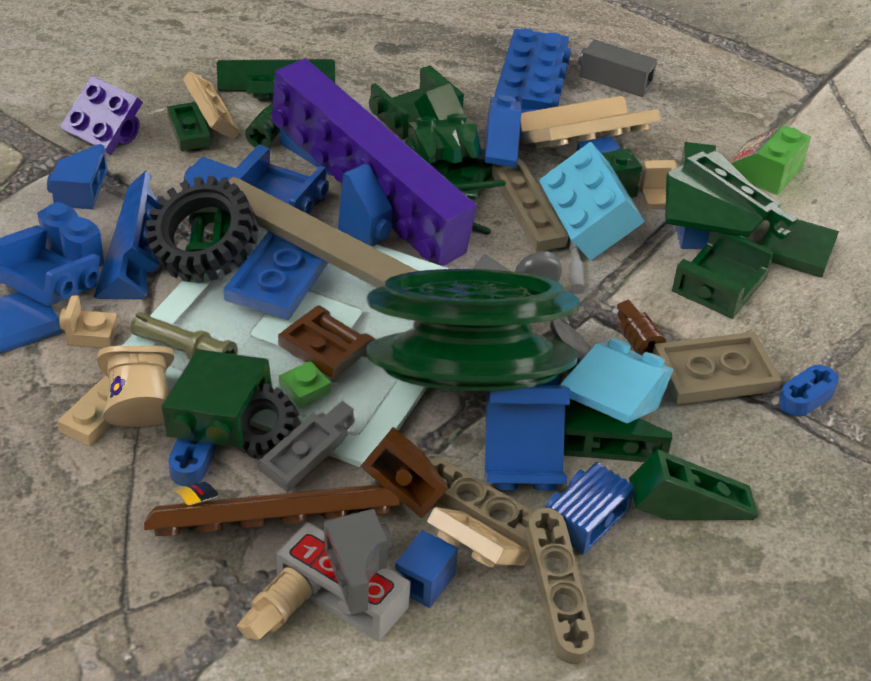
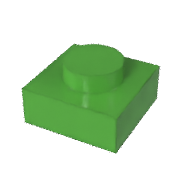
[279,361,331,408]

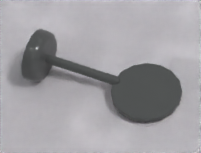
[515,251,591,363]

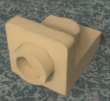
[59,296,118,348]

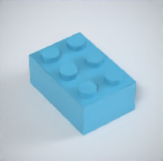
[539,142,645,261]

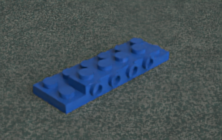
[494,28,571,136]

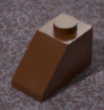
[360,427,448,519]

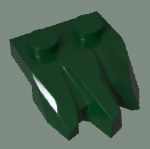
[408,114,482,163]

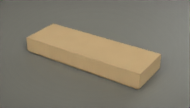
[183,72,240,140]

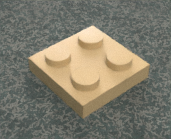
[427,507,530,569]

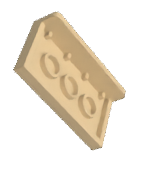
[520,96,660,148]

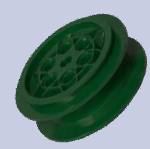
[366,269,580,391]

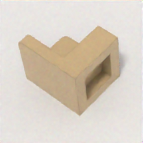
[639,160,677,209]

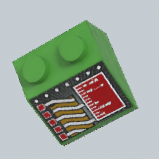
[729,125,811,195]

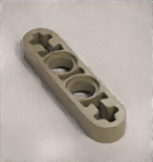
[429,458,553,556]
[526,508,595,664]

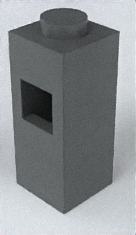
[578,39,658,97]

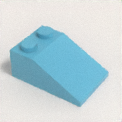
[560,338,673,423]

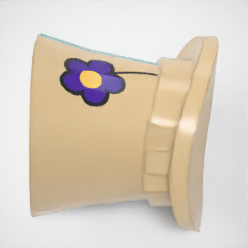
[97,346,174,427]

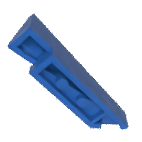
[94,170,164,299]

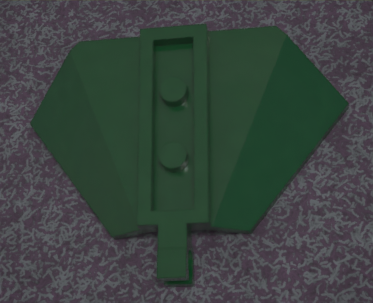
[665,151,798,240]

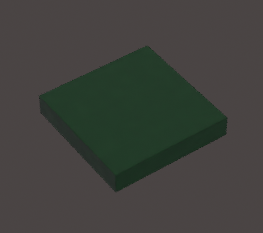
[762,219,839,277]

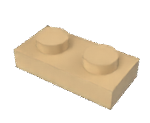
[57,376,112,446]

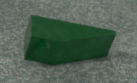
[564,399,672,462]
[629,449,759,520]

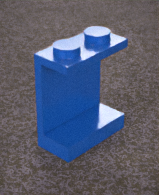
[484,385,570,490]

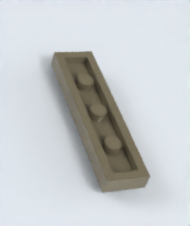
[492,160,568,252]

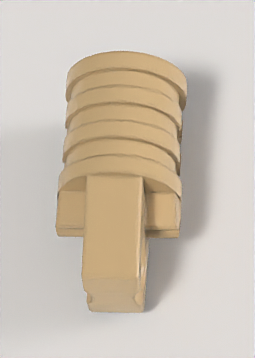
[237,567,312,640]

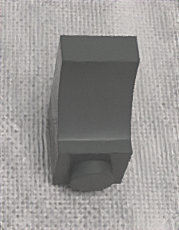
[324,509,393,615]

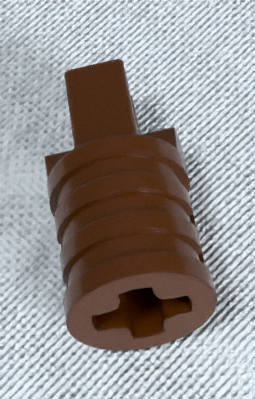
[617,299,666,356]

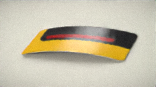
[172,482,219,505]

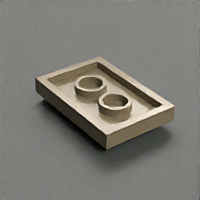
[652,332,782,405]

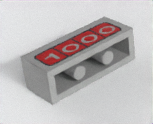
[276,522,410,642]

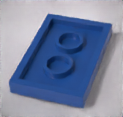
[223,231,329,320]

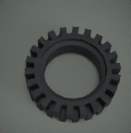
[146,176,259,283]

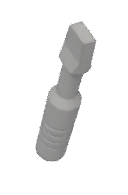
[569,239,585,294]

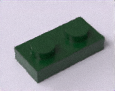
[167,102,211,151]

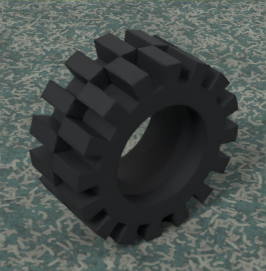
[238,384,301,459]

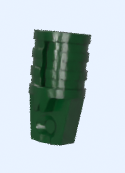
[245,103,280,148]

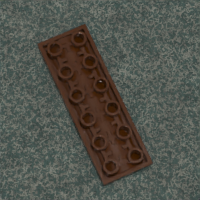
[144,484,400,536]

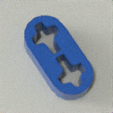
[779,365,839,416]
[168,438,217,486]

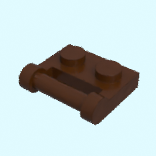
[278,305,376,379]

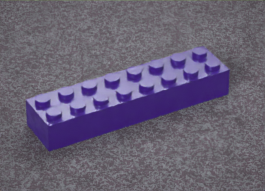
[272,58,477,266]

